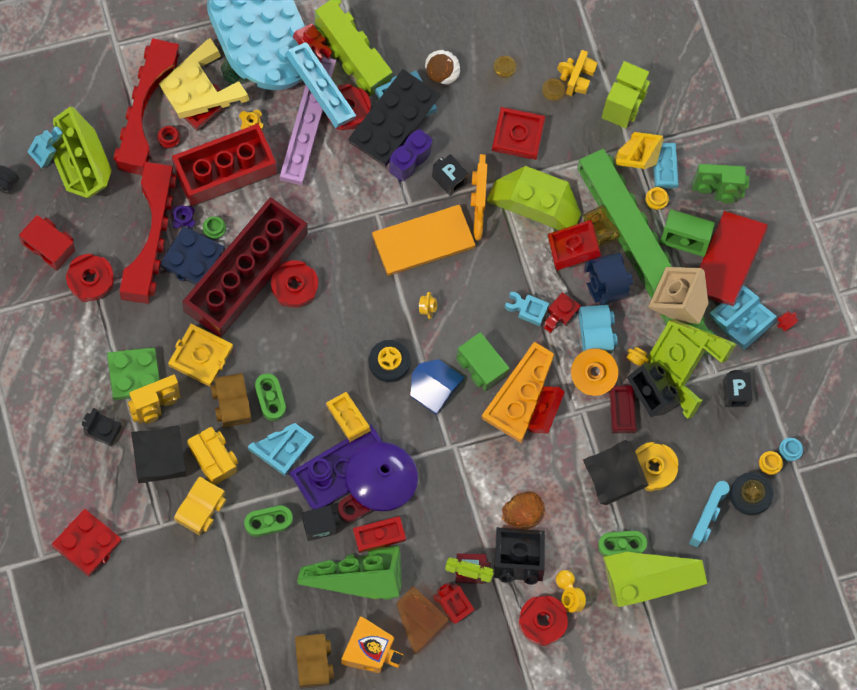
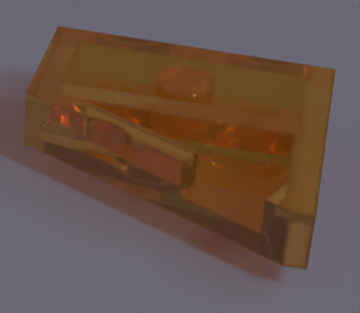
[396,586,449,655]

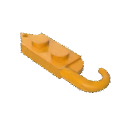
[470,154,487,241]

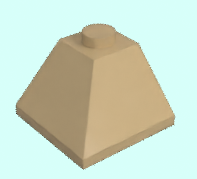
[648,267,708,324]

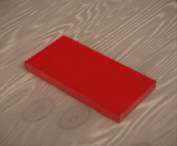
[699,211,768,307]

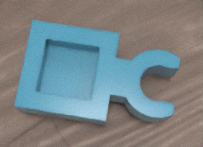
[505,292,549,326]

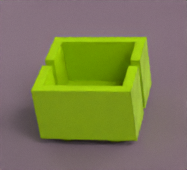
[601,61,651,128]

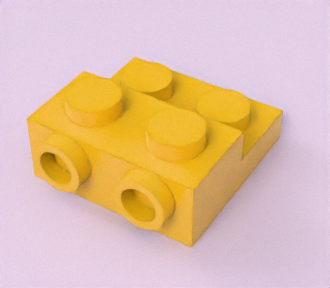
[127,374,181,424]

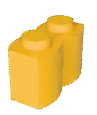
[174,477,227,536]

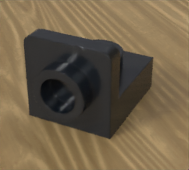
[82,408,122,447]

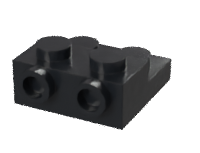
[494,527,545,585]

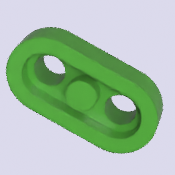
[255,374,286,421]
[244,505,293,537]
[598,531,647,556]

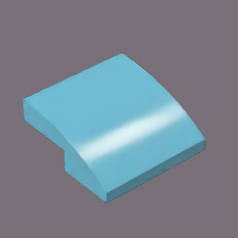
[710,285,777,350]

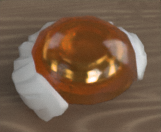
[425,50,460,85]

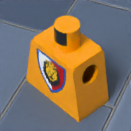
[341,616,404,673]

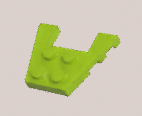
[648,319,736,419]

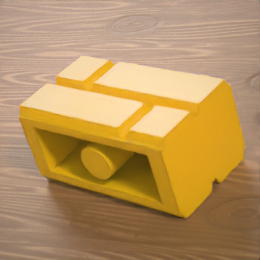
[187,427,238,485]

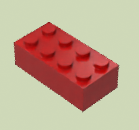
[172,123,277,206]

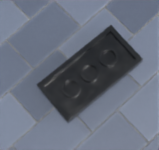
[348,69,440,167]

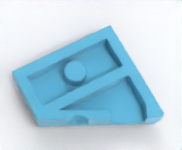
[248,423,314,476]

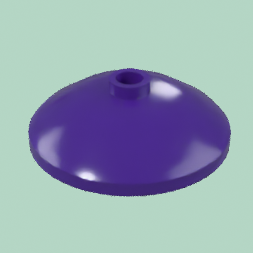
[346,442,418,512]

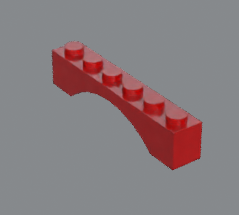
[114,38,180,175]
[119,162,177,304]

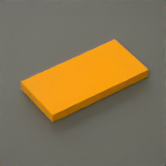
[372,204,476,276]

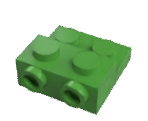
[692,164,749,204]

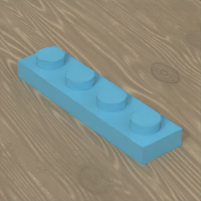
[285,42,356,128]

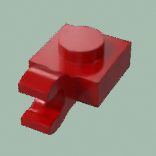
[543,292,581,333]

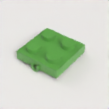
[107,348,159,401]

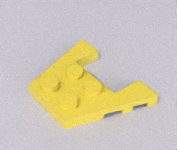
[159,38,250,119]

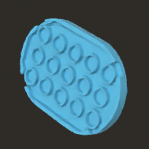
[207,0,305,90]

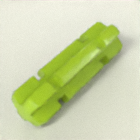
[445,557,494,582]

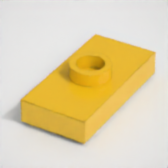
[326,392,371,442]

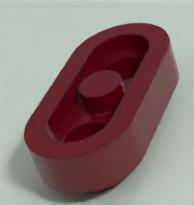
[338,494,374,522]

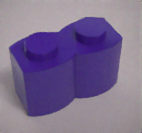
[389,129,432,182]

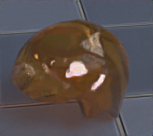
[502,491,546,529]

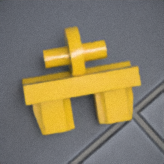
[557,50,598,96]

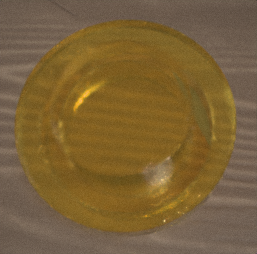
[493,56,516,78]
[542,78,565,101]

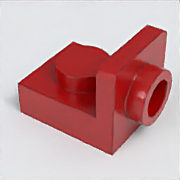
[433,583,475,624]

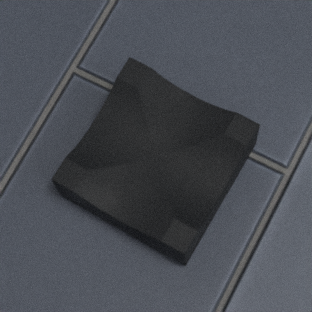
[131,425,187,484]
[583,440,649,505]

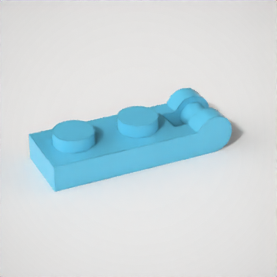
[689,481,729,548]

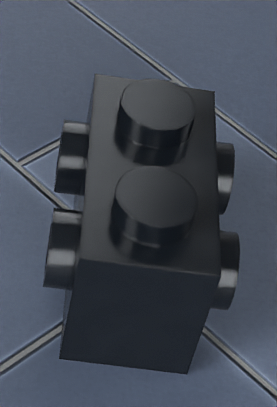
[626,362,682,417]

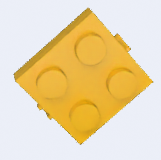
[168,324,233,387]

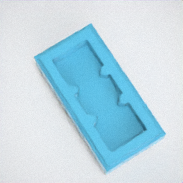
[653,143,679,189]

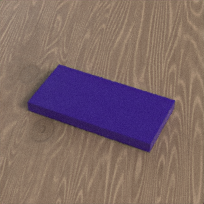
[289,424,388,510]

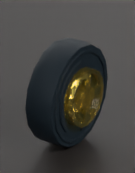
[730,472,774,516]

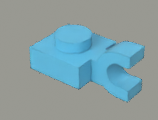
[27,127,63,168]

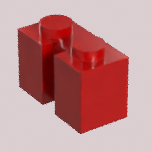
[19,215,75,271]

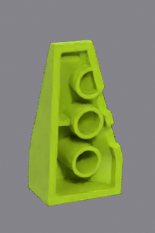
[603,551,707,607]

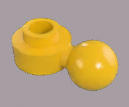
[555,570,586,613]

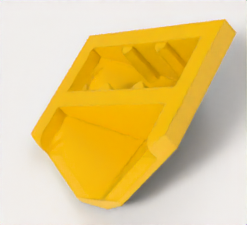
[615,132,663,169]

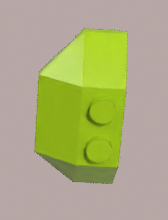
[52,106,112,198]
[487,166,581,230]

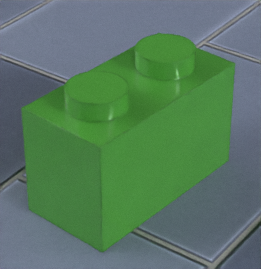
[660,209,715,257]
[456,332,509,392]

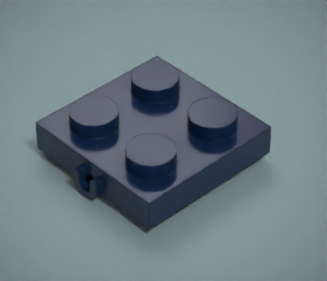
[160,226,225,285]

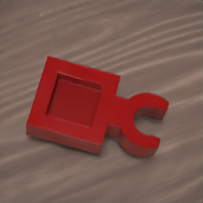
[293,23,332,63]

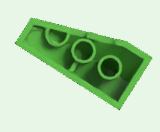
[297,546,402,599]

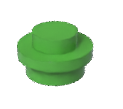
[203,216,226,239]

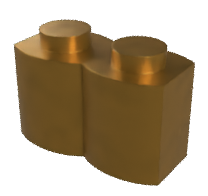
[211,373,252,428]
[295,634,334,689]

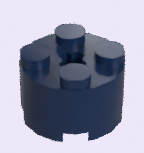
[584,252,633,305]

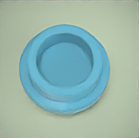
[779,438,803,461]

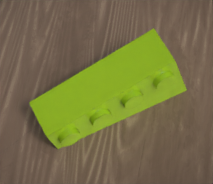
[315,0,393,97]

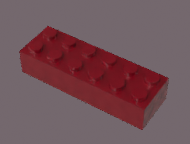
[182,197,308,338]

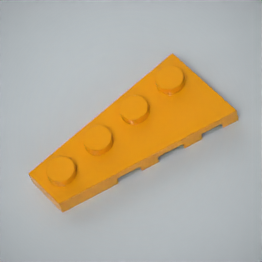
[482,342,554,443]

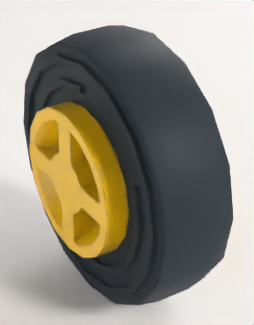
[368,340,411,383]

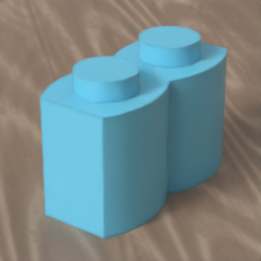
[578,305,617,354]

